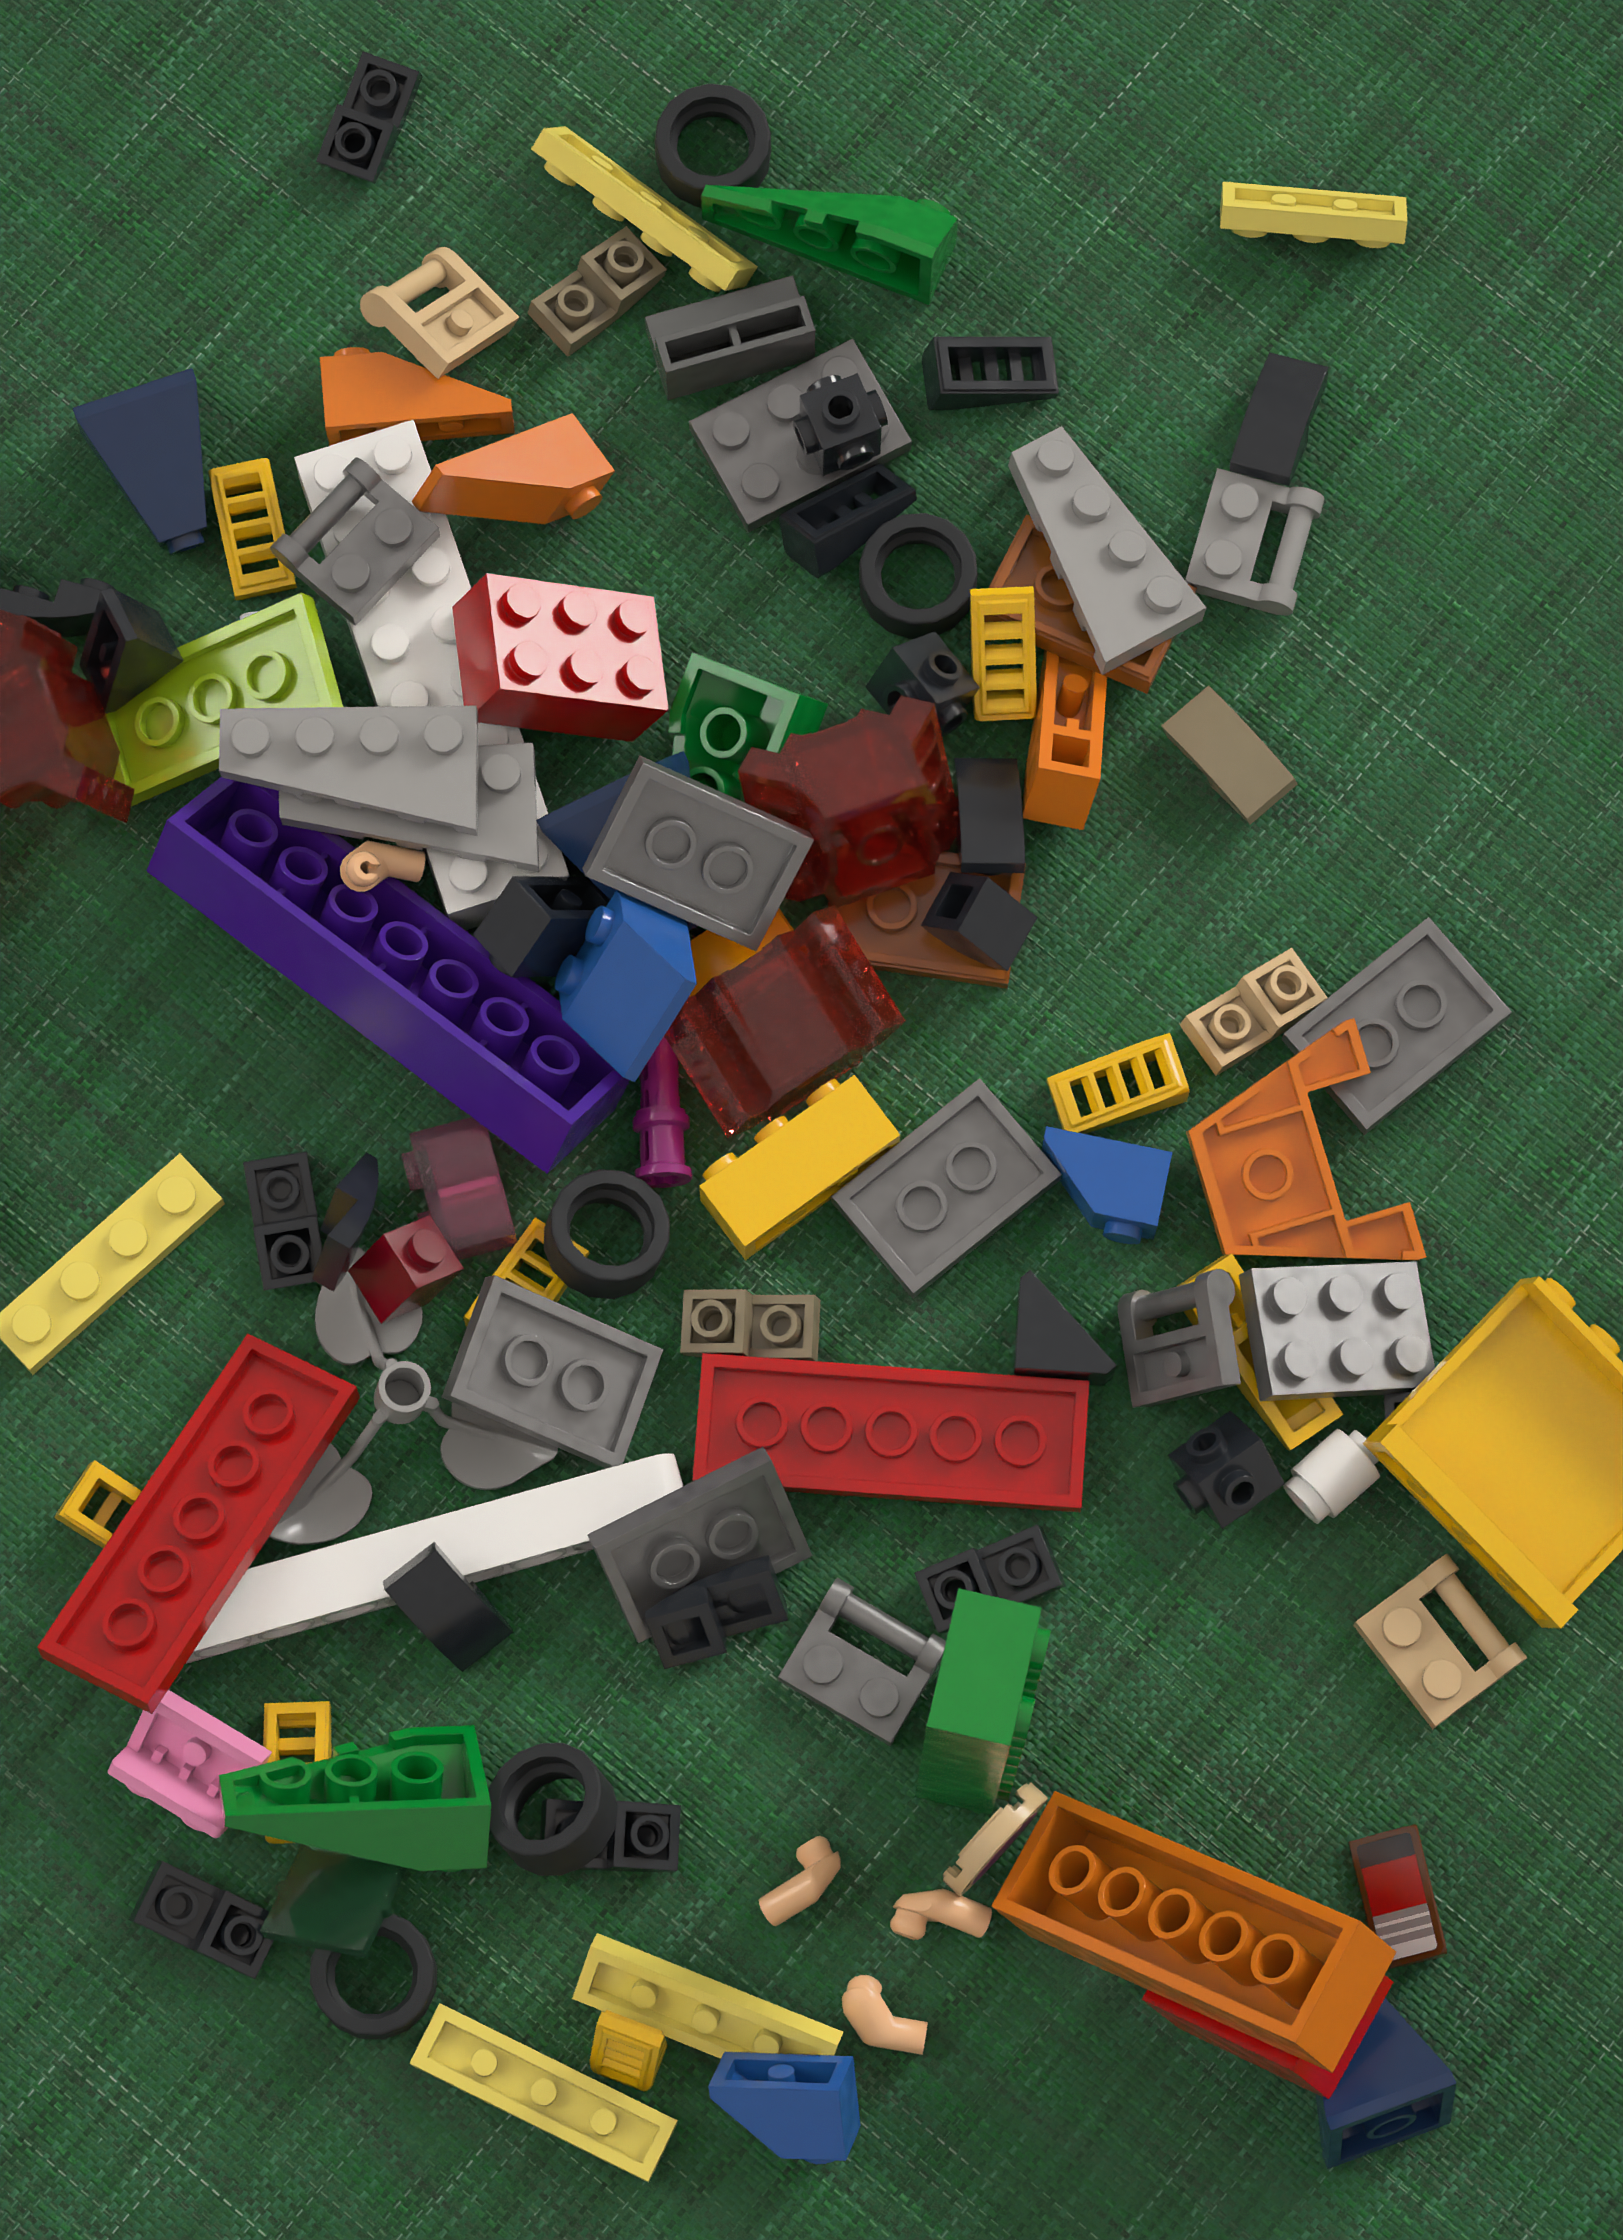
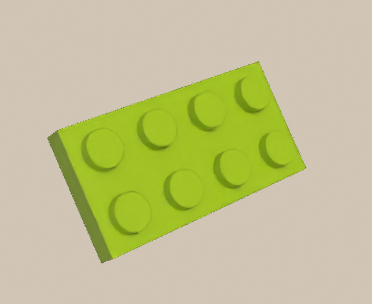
[89,593,343,806]

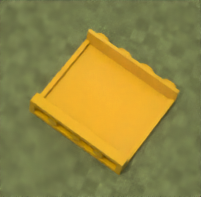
[1362,1276,1623,1629]

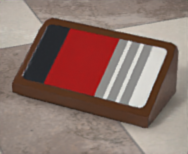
[1348,1824,1447,1969]

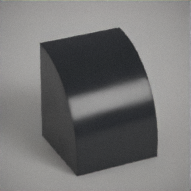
[921,872,1038,971]

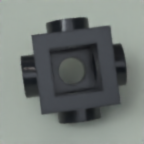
[793,373,888,476]
[865,632,980,743]
[1168,1411,1285,1529]

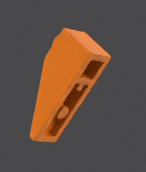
[320,347,515,446]
[411,413,615,524]
[1022,650,1107,830]

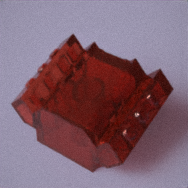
[0,609,135,824]
[738,696,958,909]
[664,905,905,1138]

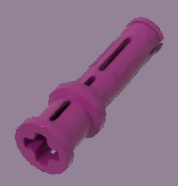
[632,1018,692,1188]

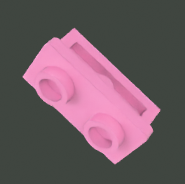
[108,1690,272,1838]

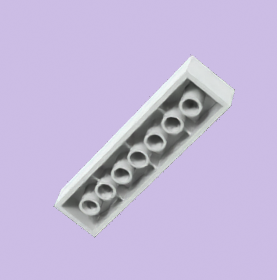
[294,419,570,931]

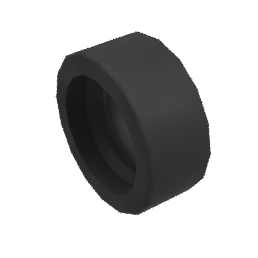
[655,83,771,207]
[859,513,978,639]
[544,1169,670,1299]
[488,1743,618,1876]
[310,1910,437,2040]

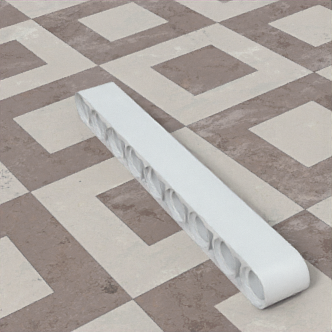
[186,1453,683,1664]

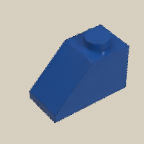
[1042,1126,1172,1244]
[708,2052,861,2164]

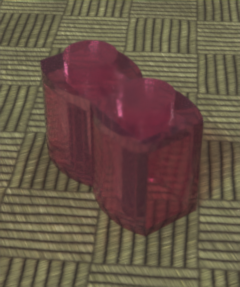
[401,1117,517,1260]

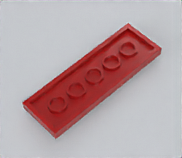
[37,1334,360,1714]
[692,1353,1089,1513]

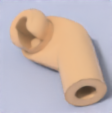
[340,840,425,892]
[758,1836,841,1926]
[890,1889,992,1940]
[842,1975,928,2055]

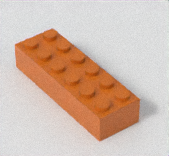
[991,1791,1397,2073]

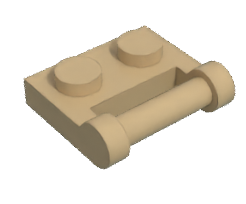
[360,247,519,379]
[1353,1554,1527,1729]

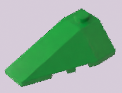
[701,185,958,305]
[668,652,828,930]
[219,1725,491,1872]

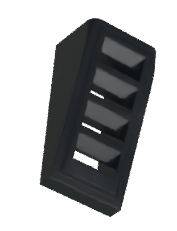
[922,337,1059,410]
[779,463,917,578]

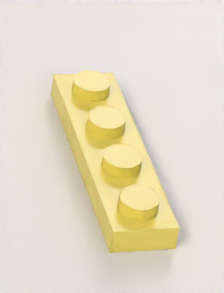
[531,126,758,292]
[0,1153,225,1375]
[572,1933,843,2059]
[410,2003,678,2183]

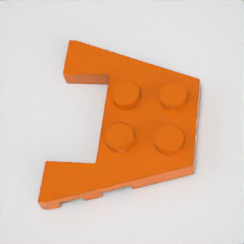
[1186,1018,1426,1260]

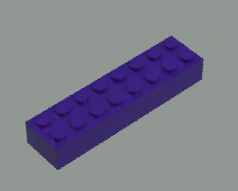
[146,777,630,1174]

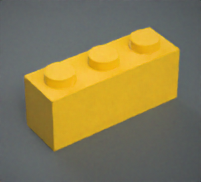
[699,1075,900,1260]

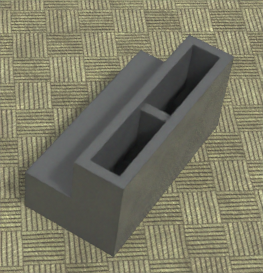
[645,275,815,400]

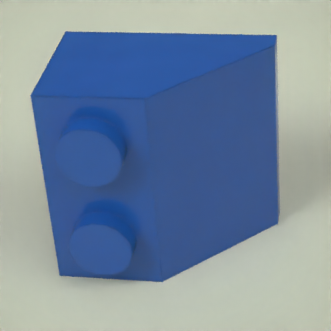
[555,890,697,1082]

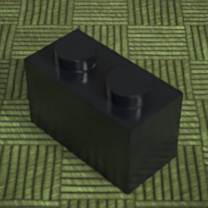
[473,876,610,978]

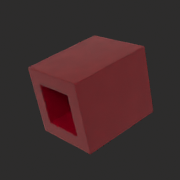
[348,1215,464,1324]

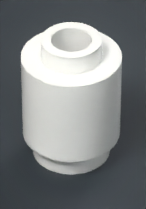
[1283,1429,1380,1524]

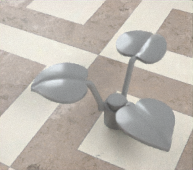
[269,1247,558,1545]

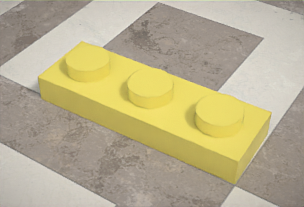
[1220,182,1407,248]

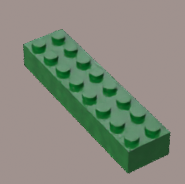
[915,1588,1051,1815]

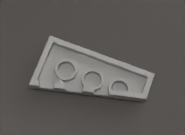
[1008,426,1206,675]
[219,706,478,836]
[279,743,539,872]

